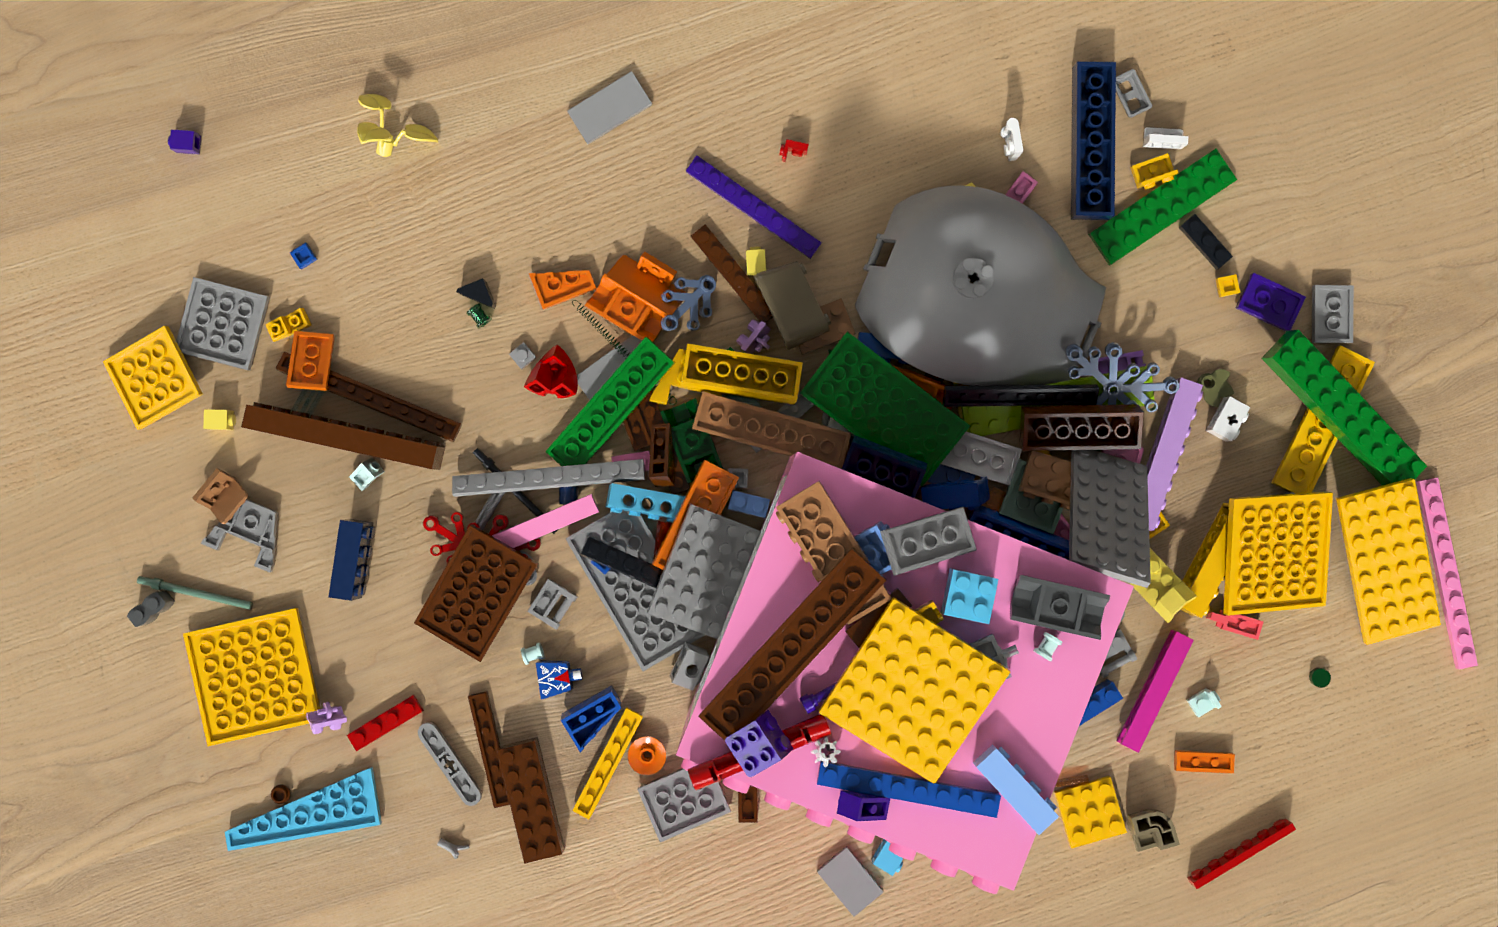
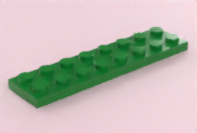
[1088,149,1237,266]
[545,337,675,466]

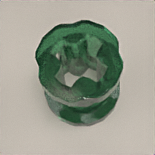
[466,303,492,329]

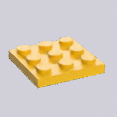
[1054,776,1127,849]

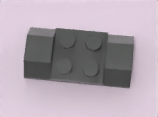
[1010,575,1110,640]

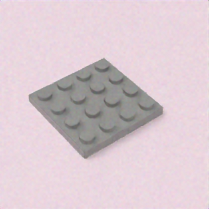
[176,277,270,371]

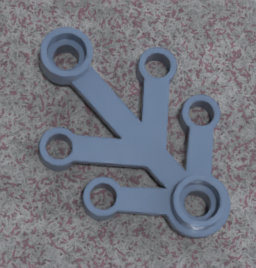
[661,275,716,331]

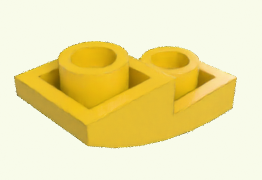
[265,308,312,342]

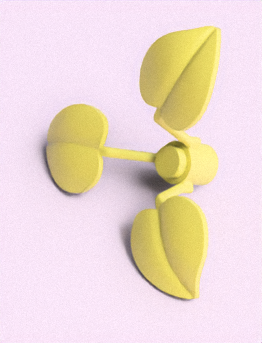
[357,94,438,157]

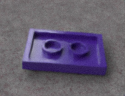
[1236,273,1306,331]

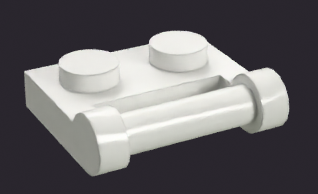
[1000,118,1023,161]

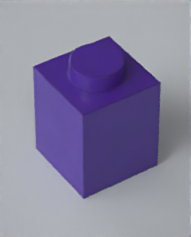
[168,130,201,155]

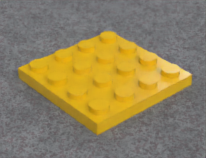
[103,326,203,430]

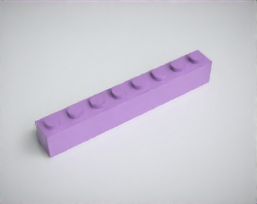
[1146,377,1203,531]

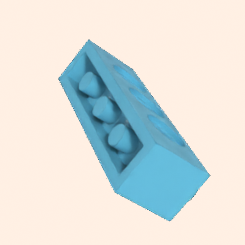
[606,483,685,523]

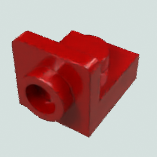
[779,139,809,162]

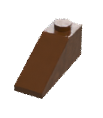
[649,423,675,487]

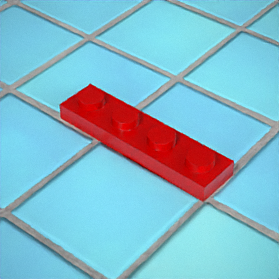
[347,695,424,752]

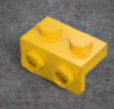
[1130,153,1179,190]

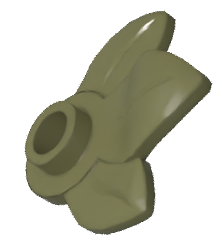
[1197,369,1234,407]

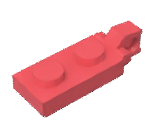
[1206,610,1263,640]

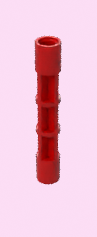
[688,714,832,790]

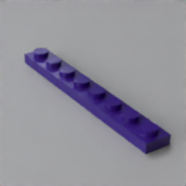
[686,155,821,259]

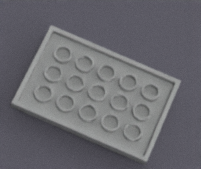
[647,504,761,639]

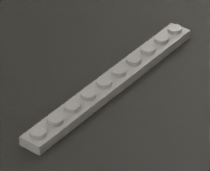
[452,459,645,497]

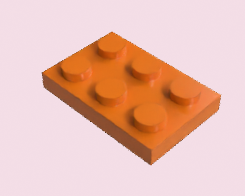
[286,331,335,391]

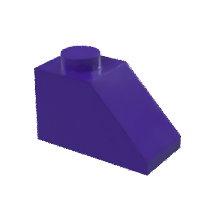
[837,791,890,821]

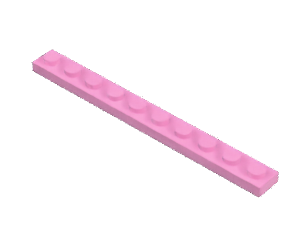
[1416,477,1478,669]

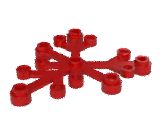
[423,512,541,564]

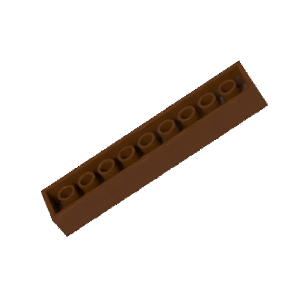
[241,402,445,470]

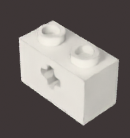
[1206,396,1250,442]

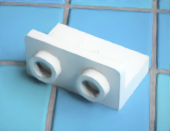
[1143,127,1189,149]

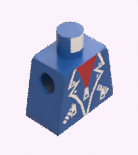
[536,660,583,699]

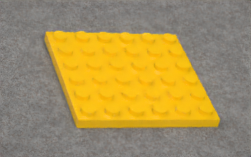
[1223,491,1333,616]
[819,597,1010,784]
[183,608,320,746]

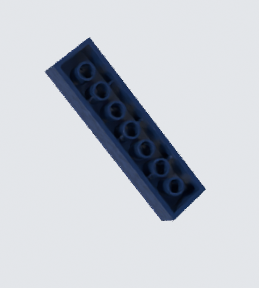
[1071,61,1116,220]

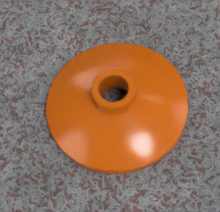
[628,736,666,775]

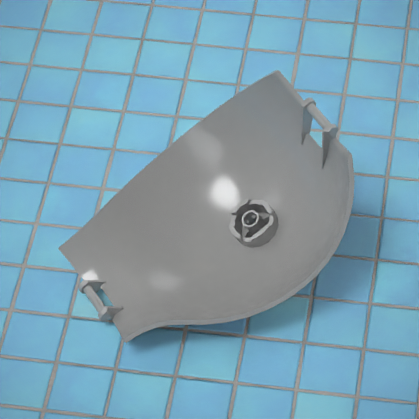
[855,186,1106,386]

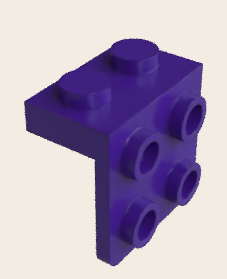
[725,710,794,777]

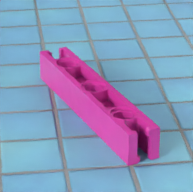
[1117,630,1194,753]

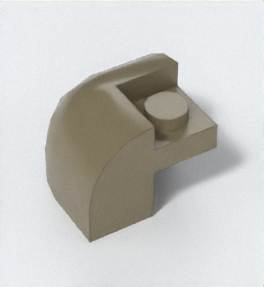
[1126,809,1180,852]

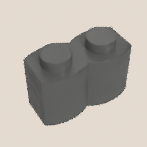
[127,590,175,627]

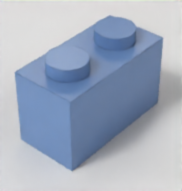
[728,490,770,518]

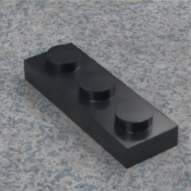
[1179,214,1233,270]

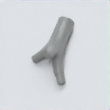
[437,838,469,859]

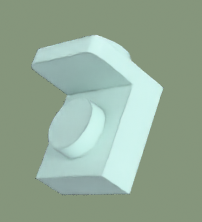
[349,458,384,491]
[1187,688,1222,717]

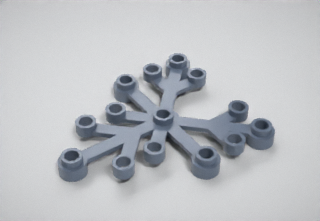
[1066,342,1180,412]

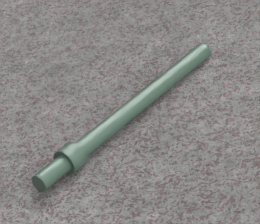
[137,576,253,610]

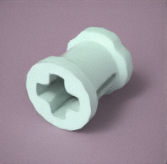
[1033,632,1063,662]
[521,642,545,665]

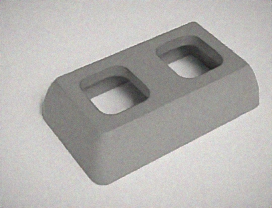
[1116,69,1152,118]

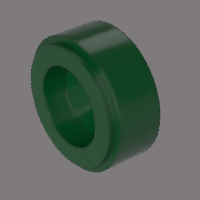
[1309,668,1331,688]

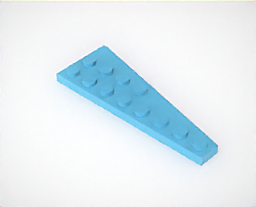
[225,767,382,851]

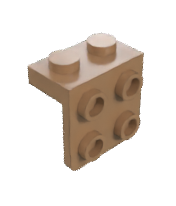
[192,468,248,524]

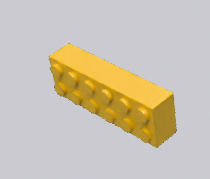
[680,344,803,405]
[1180,503,1229,618]

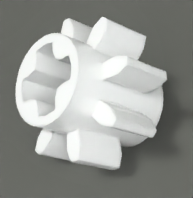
[811,737,841,767]

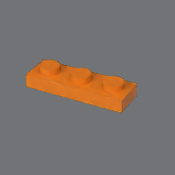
[1174,750,1235,774]

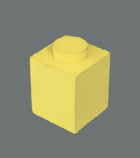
[746,247,766,276]
[203,410,236,430]

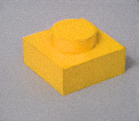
[1215,274,1240,298]

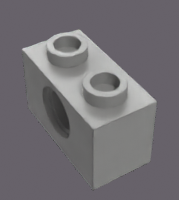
[670,642,710,690]

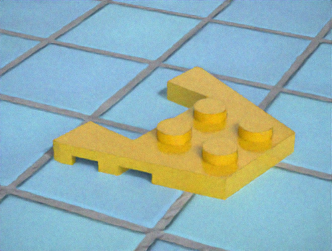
[649,348,722,405]

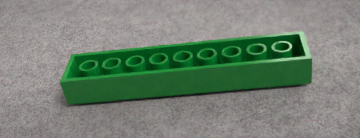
[1261,330,1427,486]

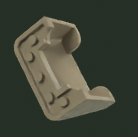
[754,261,831,350]

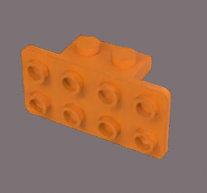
[606,252,686,316]

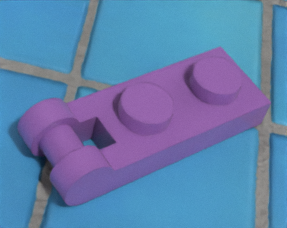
[1098,350,1146,374]

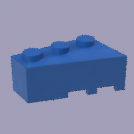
[921,476,990,511]
[561,685,621,753]

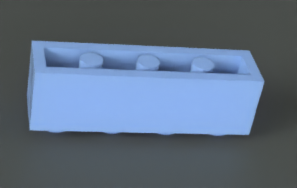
[973,744,1059,835]

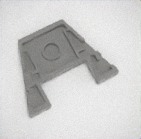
[201,499,278,572]

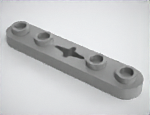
[418,722,482,806]

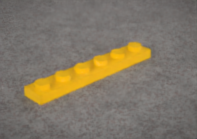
[572,707,643,819]

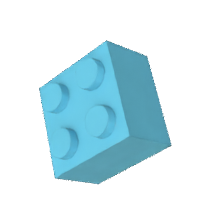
[940,568,999,624]

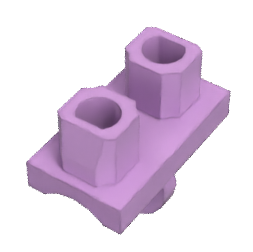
[736,320,771,354]
[306,702,347,734]

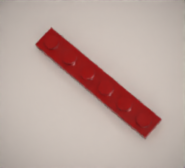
[1187,819,1296,889]

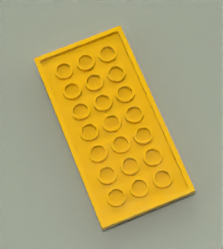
[1336,478,1441,645]

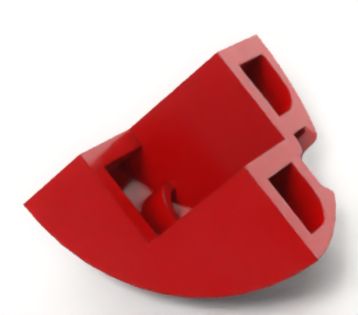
[524,344,578,398]

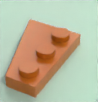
[529,270,597,310]

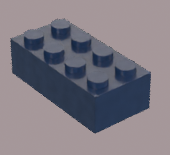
[842,435,928,498]
[328,519,375,601]

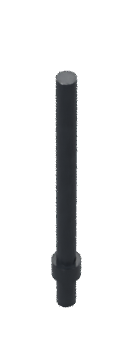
[473,448,559,534]

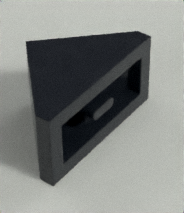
[456,278,496,309]

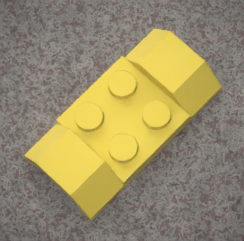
[1130,548,1197,623]

